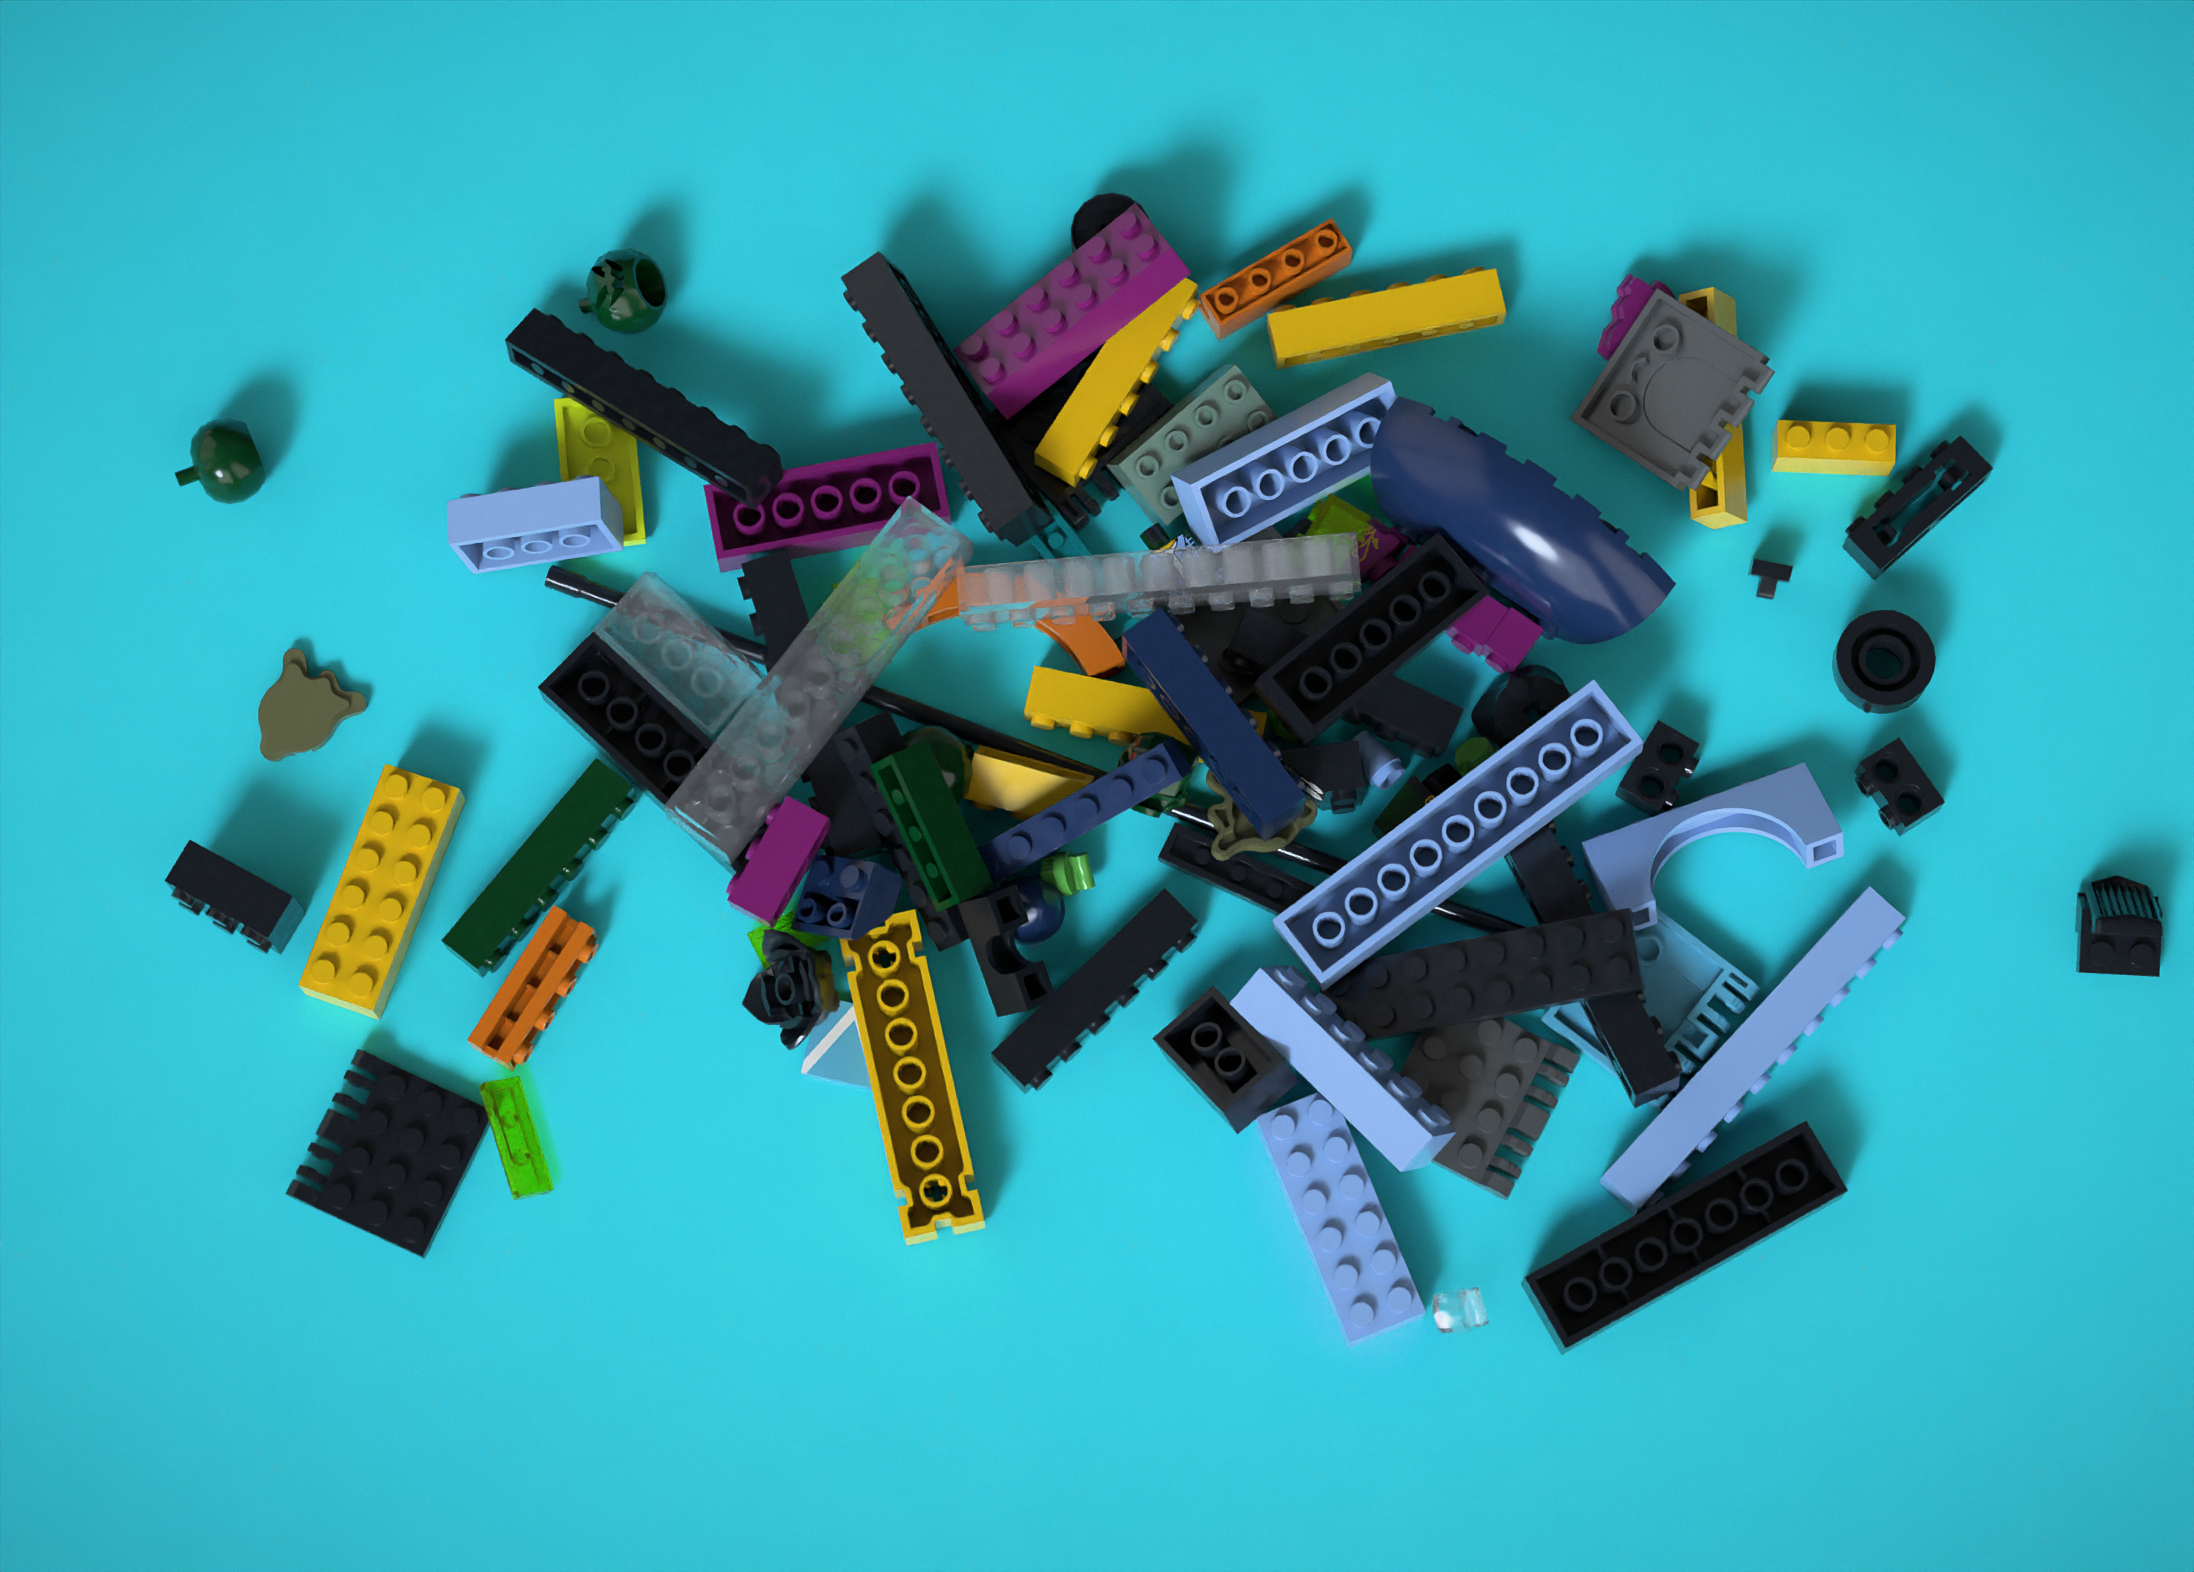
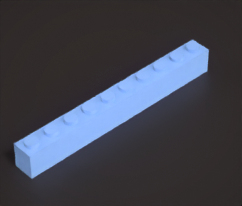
[1599,886,1905,1215]

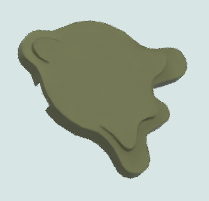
[258,648,367,762]
[1206,770,1317,861]

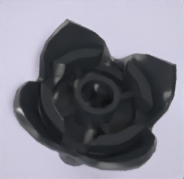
[1471,665,1572,749]
[742,929,840,1050]

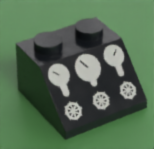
[1279,740,1365,814]

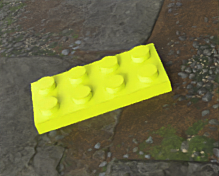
[554,397,647,546]

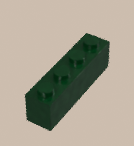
[870,739,995,913]

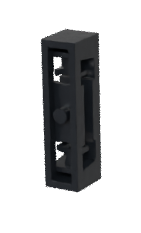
[1842,435,1993,580]

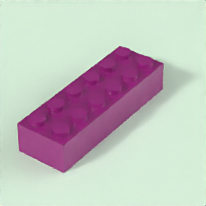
[953,203,1191,420]
[703,442,952,573]

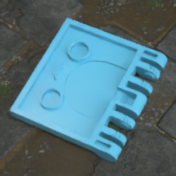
[1541,907,1760,1113]

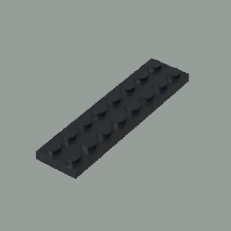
[1320,908,1645,1043]

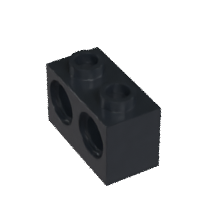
[1615,720,1700,817]
[1855,737,1945,836]

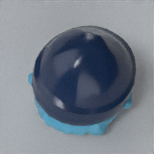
[1000,876,1065,949]

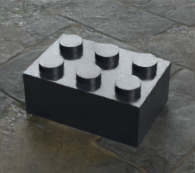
[164,840,306,954]
[1152,986,1299,1135]

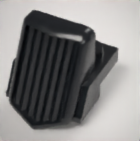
[2075,875,2164,977]

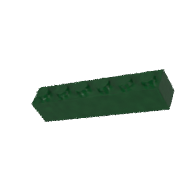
[441,758,637,978]

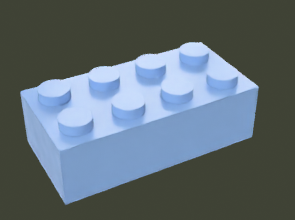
[447,475,624,574]

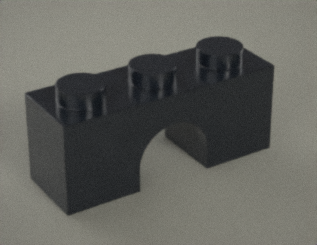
[958,884,1056,1017]

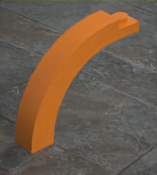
[885,573,1125,680]

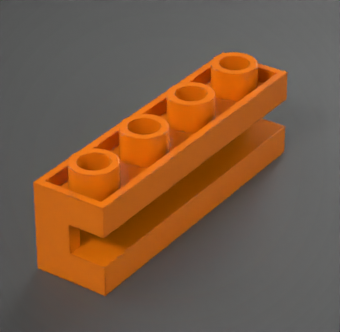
[1199,218,1352,341]
[467,905,599,1072]

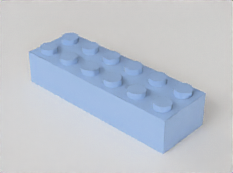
[1170,372,1397,554]
[1230,965,1457,1172]
[1255,1092,1426,1349]

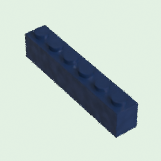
[977,736,1193,884]

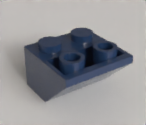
[790,854,904,941]

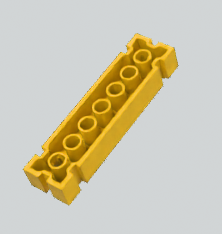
[839,909,985,1246]

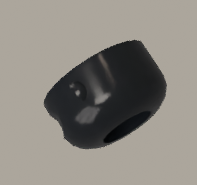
[1832,610,1936,714]

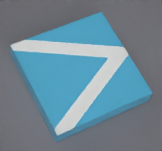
[801,1000,872,1090]

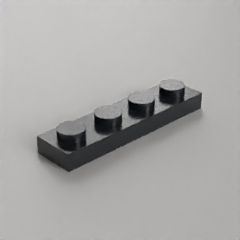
[1158,822,1316,916]

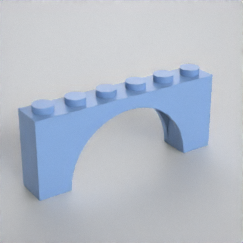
[1582,762,1844,931]

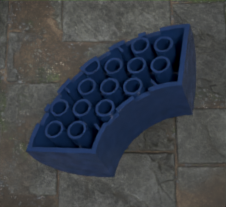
[1370,396,1676,644]

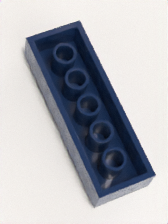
[1122,608,1307,842]

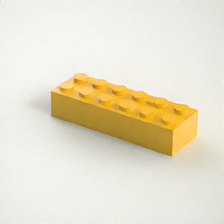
[298,763,466,1020]

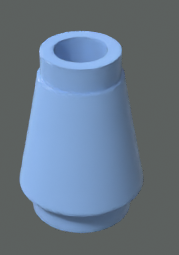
[1351,731,1405,790]

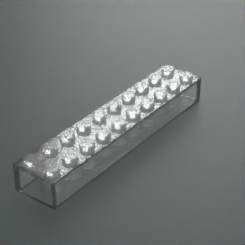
[663,496,974,865]
[956,532,1362,632]

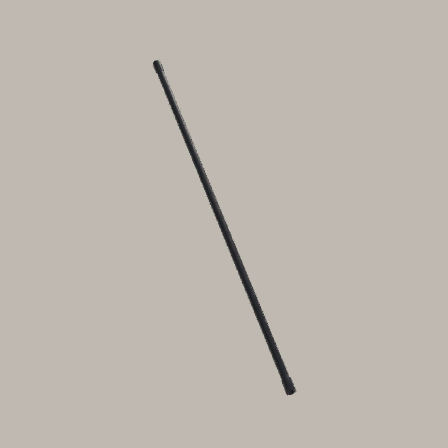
[545,565,1528,935]

